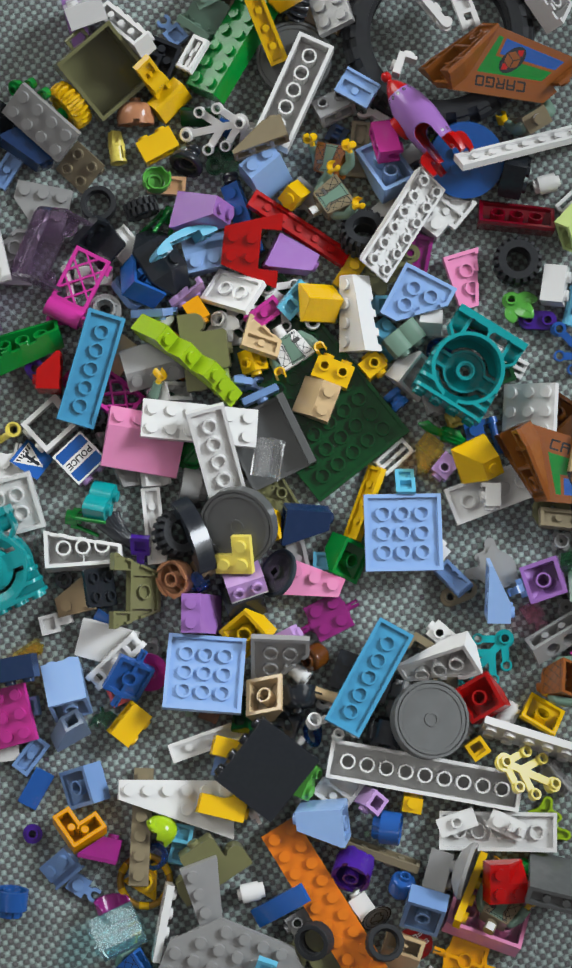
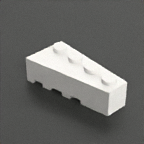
[524,0,572,34]
[339,274,382,353]
[43,531,124,573]

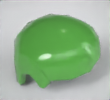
[142,166,172,194]

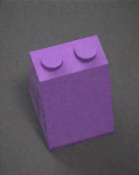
[169,191,235,239]
[181,593,222,635]

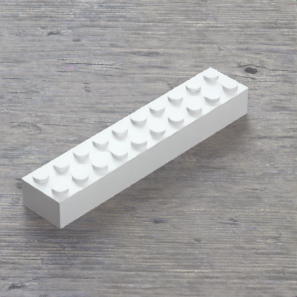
[325,739,522,812]

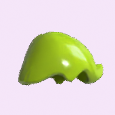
[146,815,177,847]

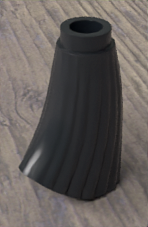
[95,511,132,550]

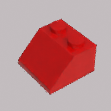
[32,350,63,395]
[455,671,511,725]

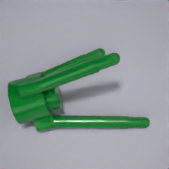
[139,205,173,236]
[65,507,106,537]

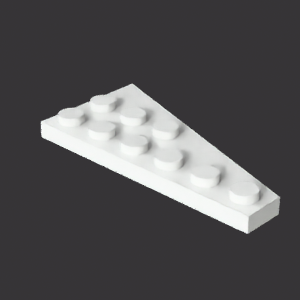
[118,780,234,840]

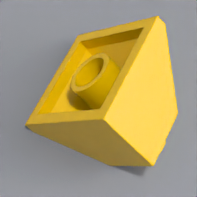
[450,433,504,484]
[218,608,277,659]

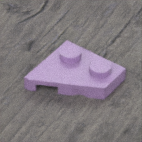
[169,276,205,311]

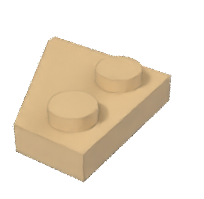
[240,313,282,360]
[55,577,97,618]

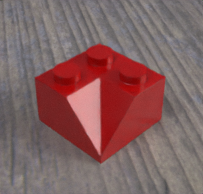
[483,859,528,905]

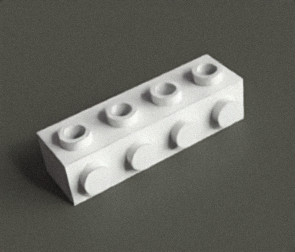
[99,0,157,58]

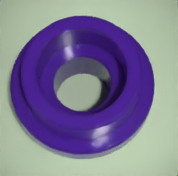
[23,824,43,844]

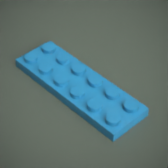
[56,308,126,430]
[324,617,414,739]

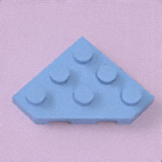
[380,262,457,322]

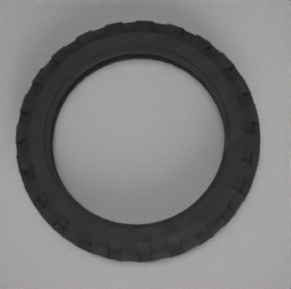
[342,0,535,131]

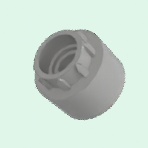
[89,294,123,317]
[178,468,207,503]

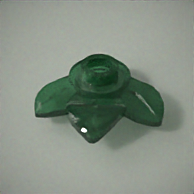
[205,145,240,176]

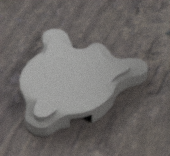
[464,538,519,588]

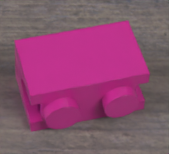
[369,119,404,164]

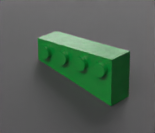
[0,319,65,376]

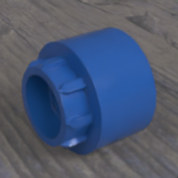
[371,810,403,846]
[0,885,29,919]

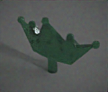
[88,706,117,730]

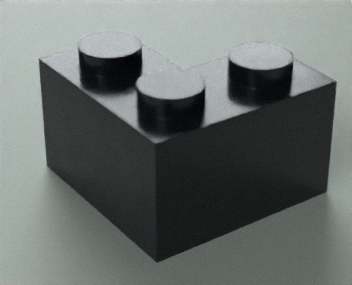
[149,35,183,80]
[497,155,532,200]

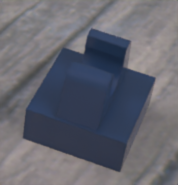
[324,123,350,145]

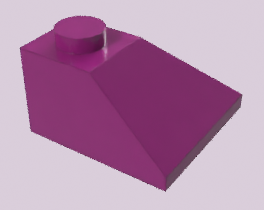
[77,833,123,865]

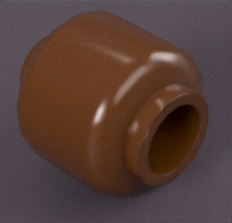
[301,643,329,671]

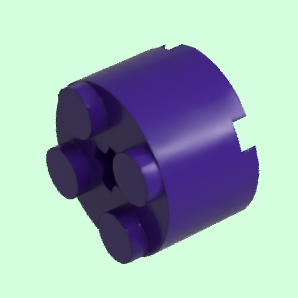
[331,845,375,892]

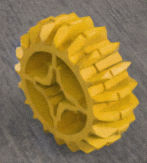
[49,81,92,130]

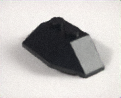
[132,228,190,296]

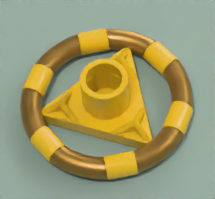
[117,853,174,910]

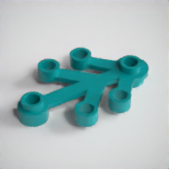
[457,629,514,687]

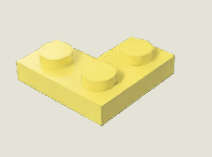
[215,534,255,574]

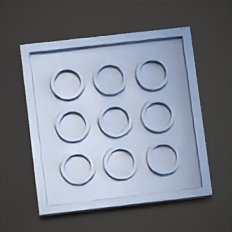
[363,493,444,572]
[162,633,247,715]

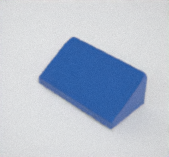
[18,767,55,810]

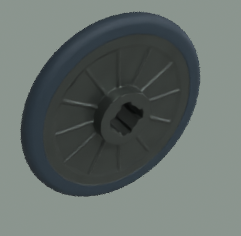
[261,549,297,598]

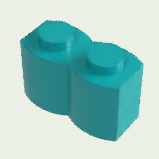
[82,480,120,521]

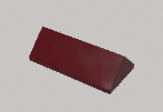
[476,200,555,237]

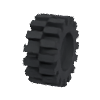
[122,195,159,222]

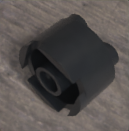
[366,715,400,751]

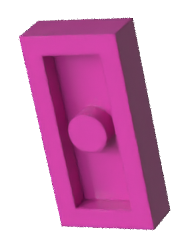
[242,295,281,326]

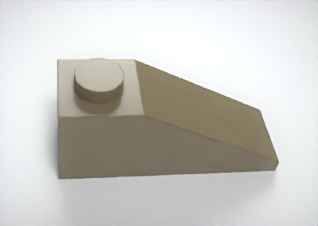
[232,114,290,161]

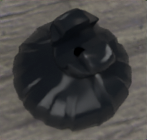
[169,144,203,178]

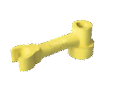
[0,422,22,444]

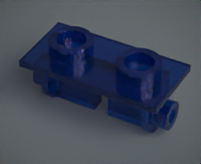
[190,571,210,593]

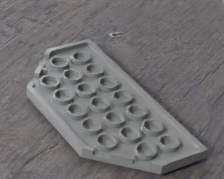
[158,917,304,968]

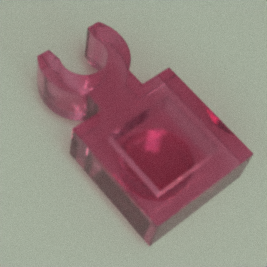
[519,602,549,632]

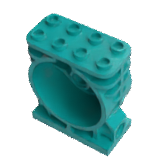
[411,303,528,428]
[0,503,48,616]

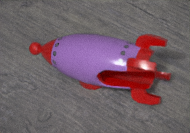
[381,71,474,178]

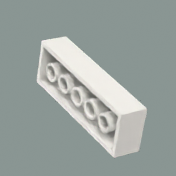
[256,31,334,154]

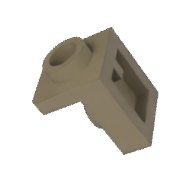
[407,632,435,651]

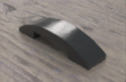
[170,497,217,575]

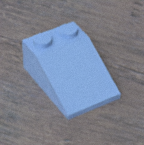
[355,143,414,204]
[484,558,515,624]

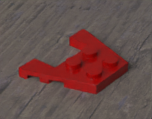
[221,213,284,288]

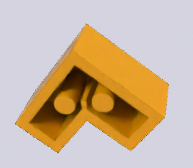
[52,806,107,854]

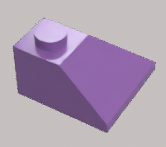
[519,555,568,605]

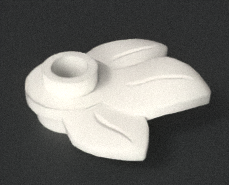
[207,310,240,343]

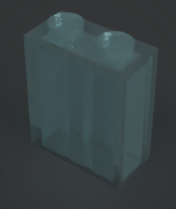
[88,901,148,962]

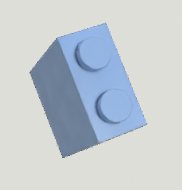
[239,147,293,198]
[40,656,93,723]
[292,798,351,848]

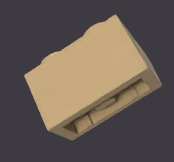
[379,931,426,968]

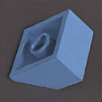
[59,761,111,810]
[399,884,450,937]

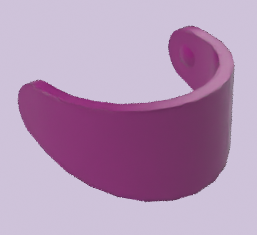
[94,893,130,916]

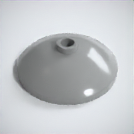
[449,842,479,901]

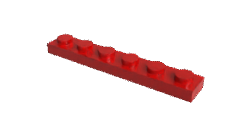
[245,189,350,268]

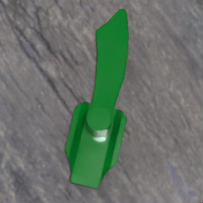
[418,420,466,446]

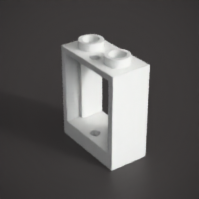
[21,394,80,454]

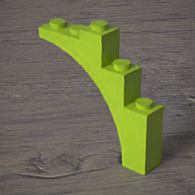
[131,314,243,407]

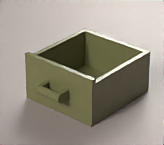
[52,20,145,122]

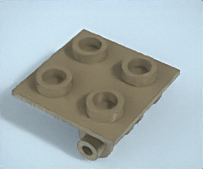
[56,141,105,194]

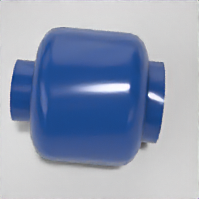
[388,871,416,900]

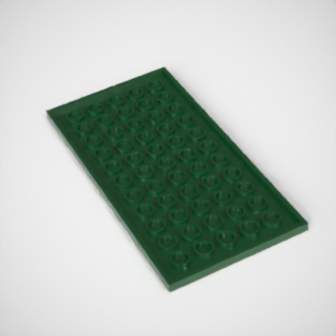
[177,255,410,503]

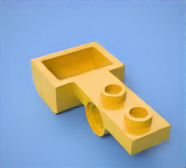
[133,54,192,125]

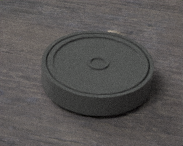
[256,21,332,92]
[200,486,278,562]
[390,680,469,760]

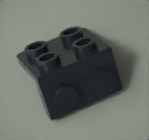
[70,215,126,270]
[82,567,118,609]

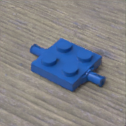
[102,649,156,708]

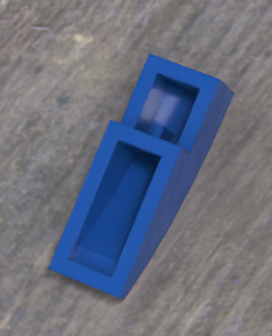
[250,883,311,928]

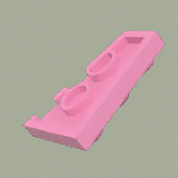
[442,247,479,309]
[282,560,345,597]

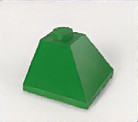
[325,531,365,584]

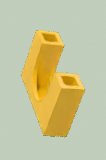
[195,735,249,823]

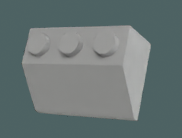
[118,343,185,392]

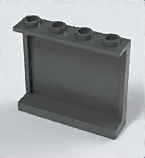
[235,392,316,491]
[525,852,572,914]

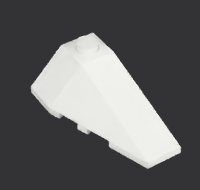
[397,631,483,681]

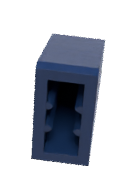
[0,127,54,172]
[279,502,334,546]

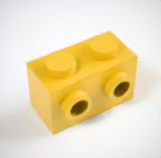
[135,125,180,167]
[311,352,355,391]
[106,700,152,748]

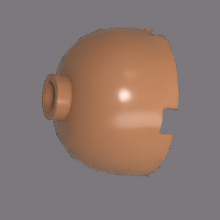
[117,98,155,127]
[156,560,195,599]

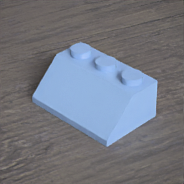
[181,231,229,278]

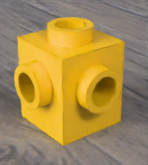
[237,350,269,377]
[358,352,388,382]

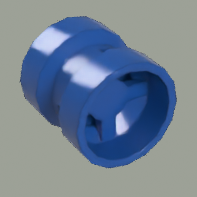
[383,386,410,413]

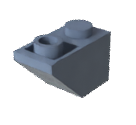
[50,708,91,752]

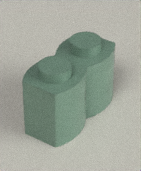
[381,317,427,360]

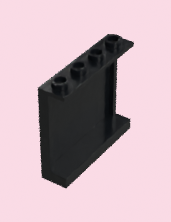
[214,715,320,823]

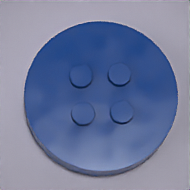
[431,121,504,199]

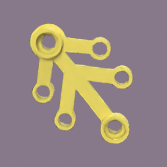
[494,745,561,801]

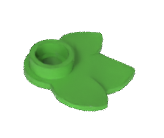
[502,291,538,324]

